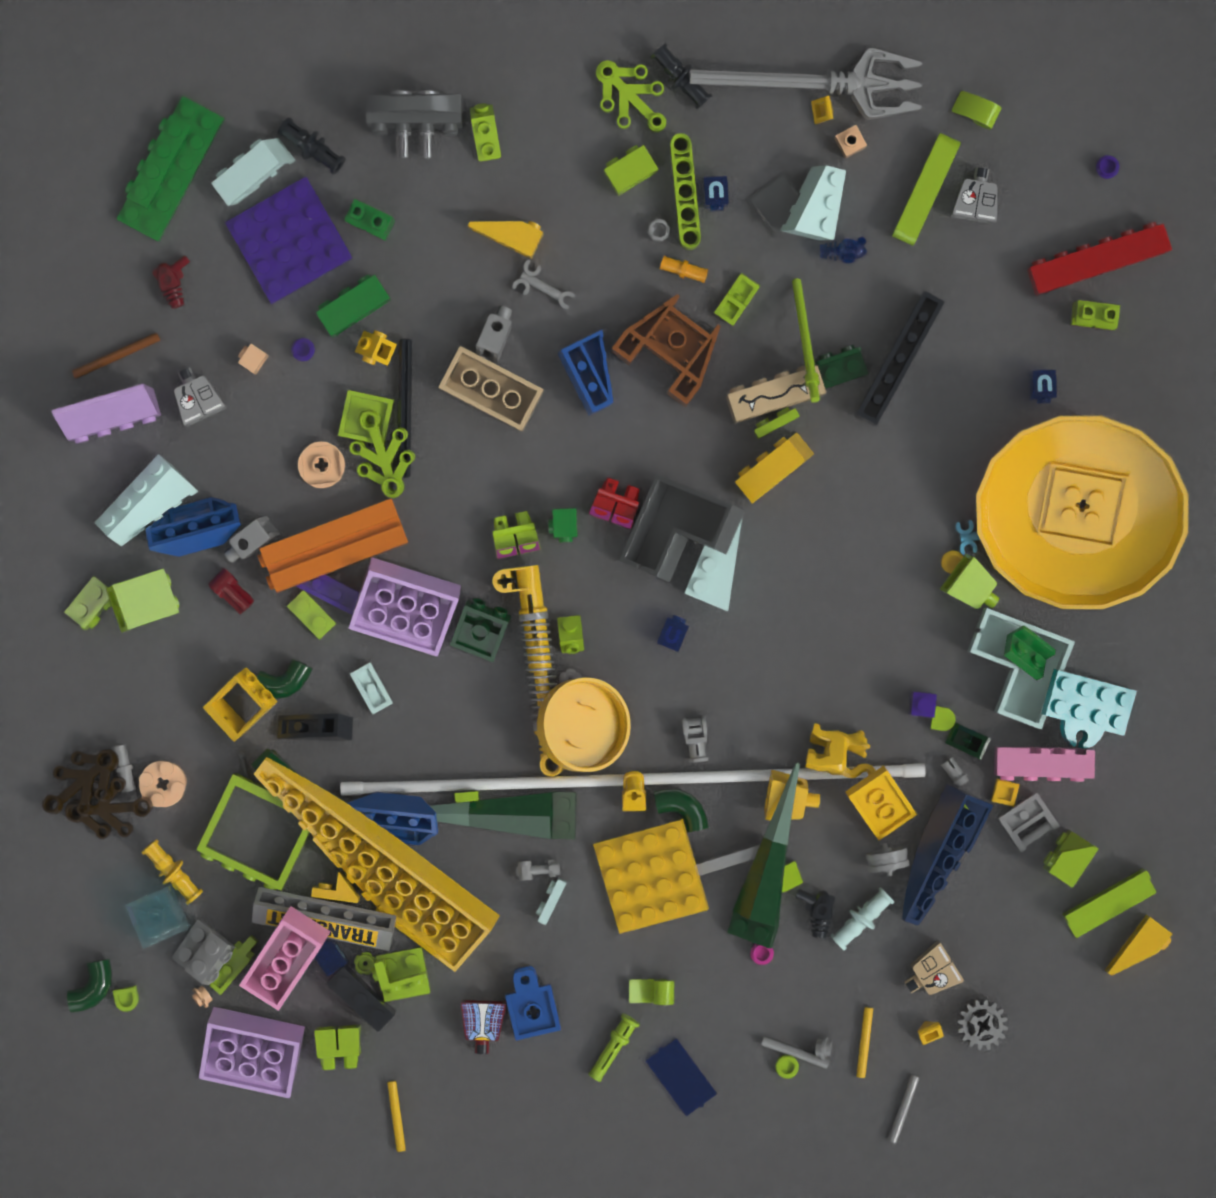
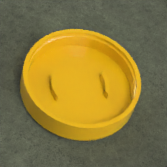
[537,678,631,772]

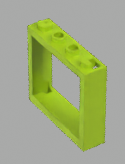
[197,773,310,891]

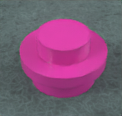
[750,944,774,965]

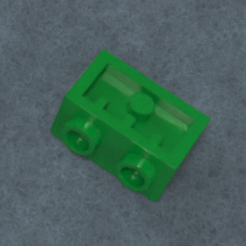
[1004,625,1056,681]

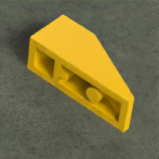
[468,221,544,259]
[1104,915,1172,976]

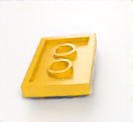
[845,765,917,841]

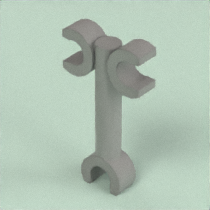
[512,260,575,310]

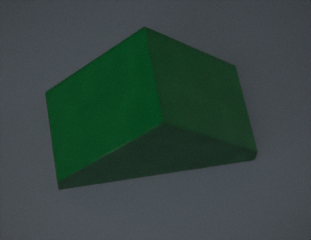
[945,722,991,760]

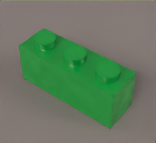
[316,274,391,338]

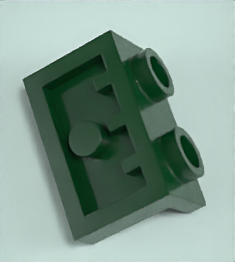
[815,344,869,389]

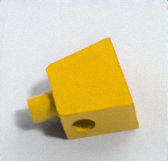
[764,770,820,820]

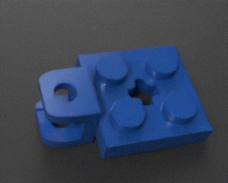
[505,965,561,1041]

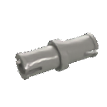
[111,744,136,793]

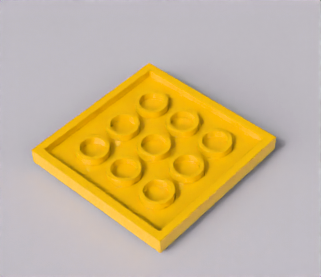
[593,819,709,934]

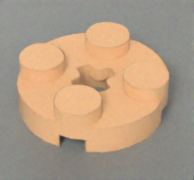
[298,441,345,489]
[139,760,187,807]

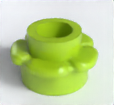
[354,952,376,975]

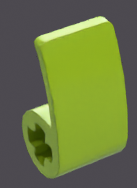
[952,91,1002,130]
[629,979,674,1005]

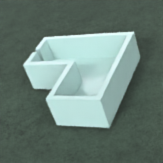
[967,608,1075,729]

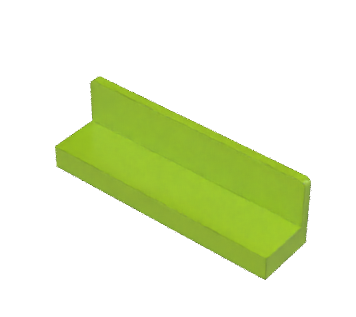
[1062,868,1156,938]

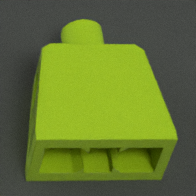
[940,554,999,609]

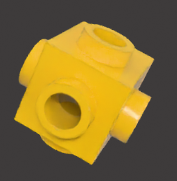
[355,330,397,366]

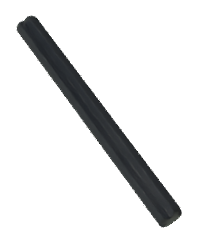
[398,339,412,478]

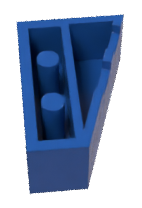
[558,329,614,416]

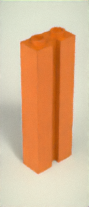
[257,498,409,593]

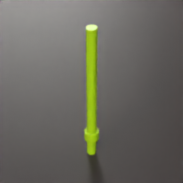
[792,278,820,402]

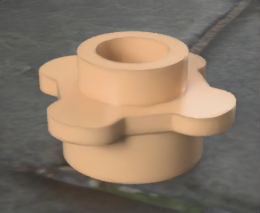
[192,985,213,1008]

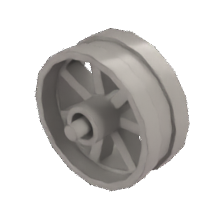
[865,843,910,876]

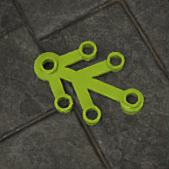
[596,60,666,133]
[350,410,415,498]

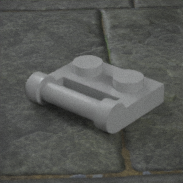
[998,792,1060,853]

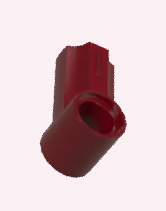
[207,568,255,615]

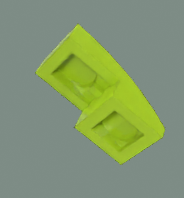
[714,273,761,326]

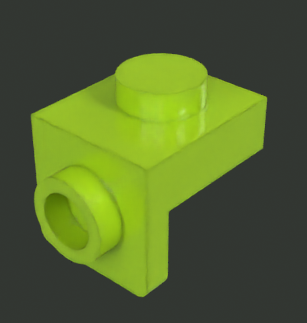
[557,615,584,654]

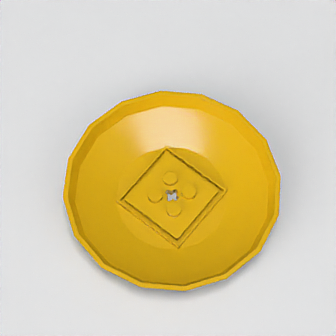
[976,416,1188,609]

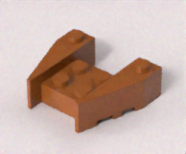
[611,294,721,408]

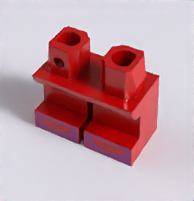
[589,477,639,529]

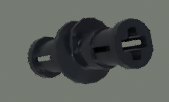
[650,43,713,109]
[278,117,346,175]

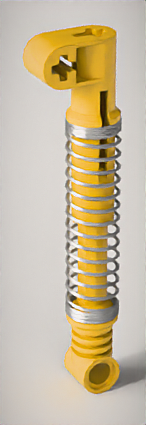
[492,565,564,776]

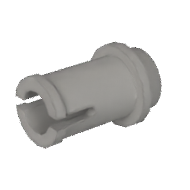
[941,757,969,788]

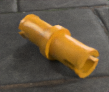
[660,255,709,283]

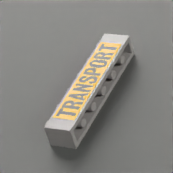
[252,887,396,951]

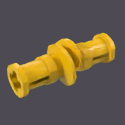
[141,839,203,905]

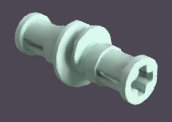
[830,887,895,951]

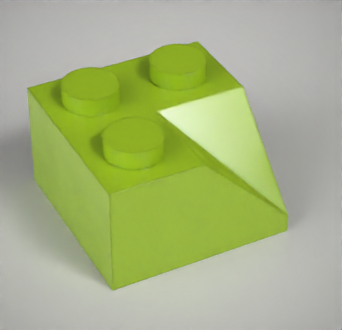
[1043,829,1099,888]

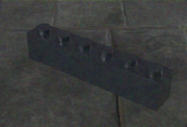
[854,290,945,427]

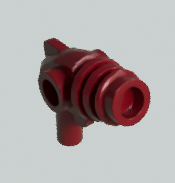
[152,255,190,309]

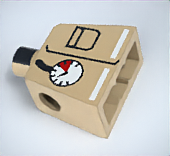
[904,940,964,995]

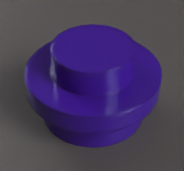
[1096,155,1120,179]
[291,338,315,362]

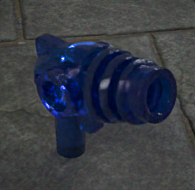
[820,237,868,264]

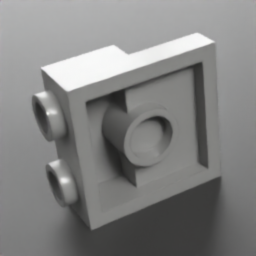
[172,919,235,985]

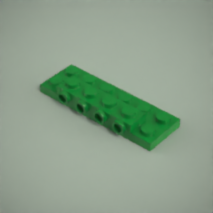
[117,96,225,242]

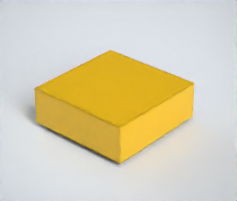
[990,778,1020,807]

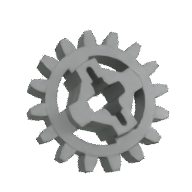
[957,998,1008,1050]

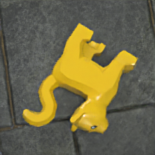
[805,723,876,778]

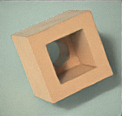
[834,125,867,159]
[238,344,269,375]

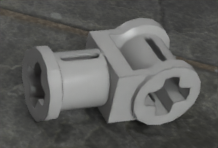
[682,715,709,763]

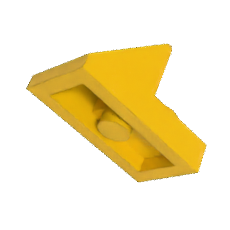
[311,870,360,903]

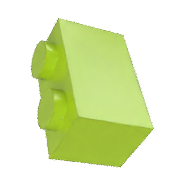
[604,145,658,196]

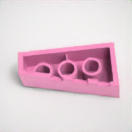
[994,747,1095,782]

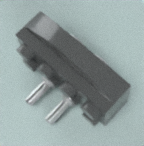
[366,90,463,159]

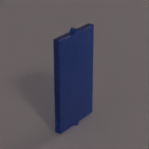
[646,1038,717,1117]

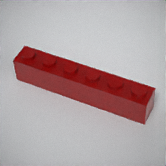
[1027,221,1172,296]

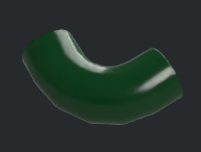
[257,659,313,699]
[654,789,709,833]
[67,959,112,1013]

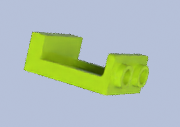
[106,568,179,633]

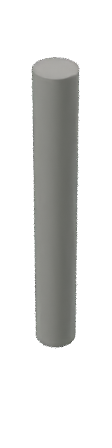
[761,1036,830,1069]
[888,1074,920,1143]

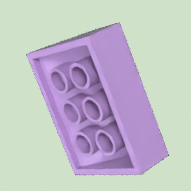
[52,384,161,444]
[348,557,461,657]
[199,1007,305,1098]

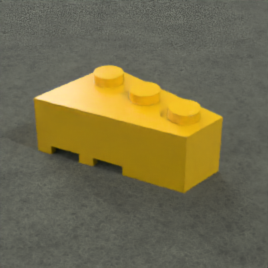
[735,432,814,504]

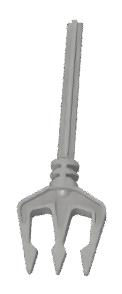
[689,48,922,120]

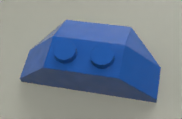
[145,497,241,557]
[347,792,438,845]

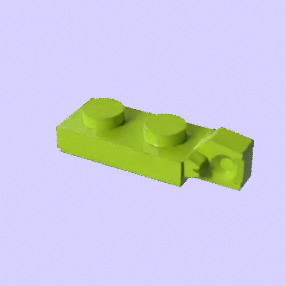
[209,935,259,995]

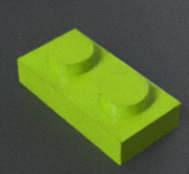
[753,407,800,440]
[287,590,337,640]

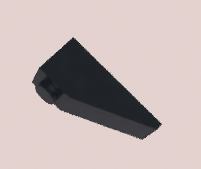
[277,713,353,741]

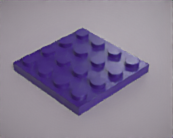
[225,177,353,304]

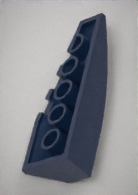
[901,784,993,926]

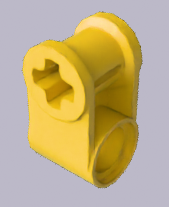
[622,771,646,811]

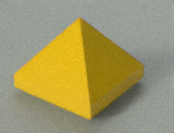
[811,96,833,124]
[917,1021,944,1045]

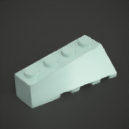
[94,454,198,546]

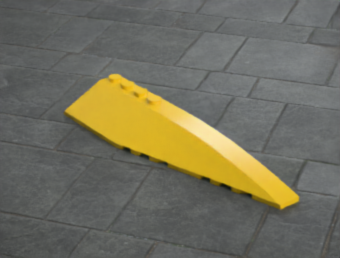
[254,757,500,972]

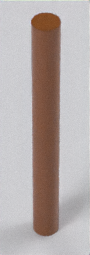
[72,332,161,379]

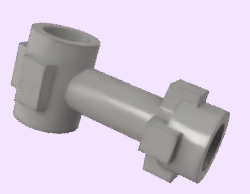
[516,859,560,881]

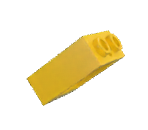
[202,667,278,742]

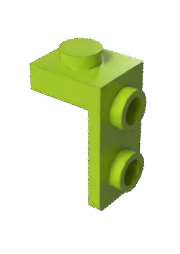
[470,103,501,161]
[371,958,428,993]

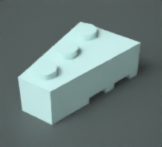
[780,165,846,240]

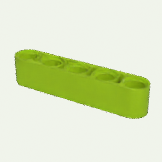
[670,133,701,250]
[892,133,961,246]

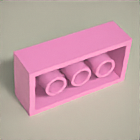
[239,906,331,1011]

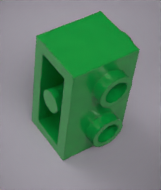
[548,508,578,543]

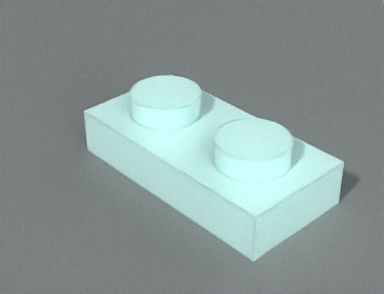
[350,662,393,715]
[536,877,567,925]

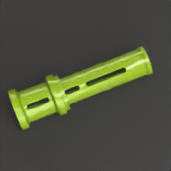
[588,1013,640,1082]

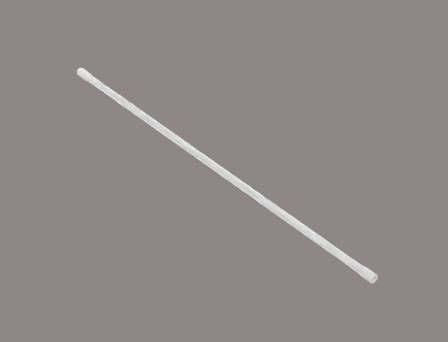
[340,763,925,796]

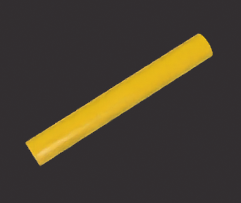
[856,1007,874,1078]
[387,1081,406,1152]

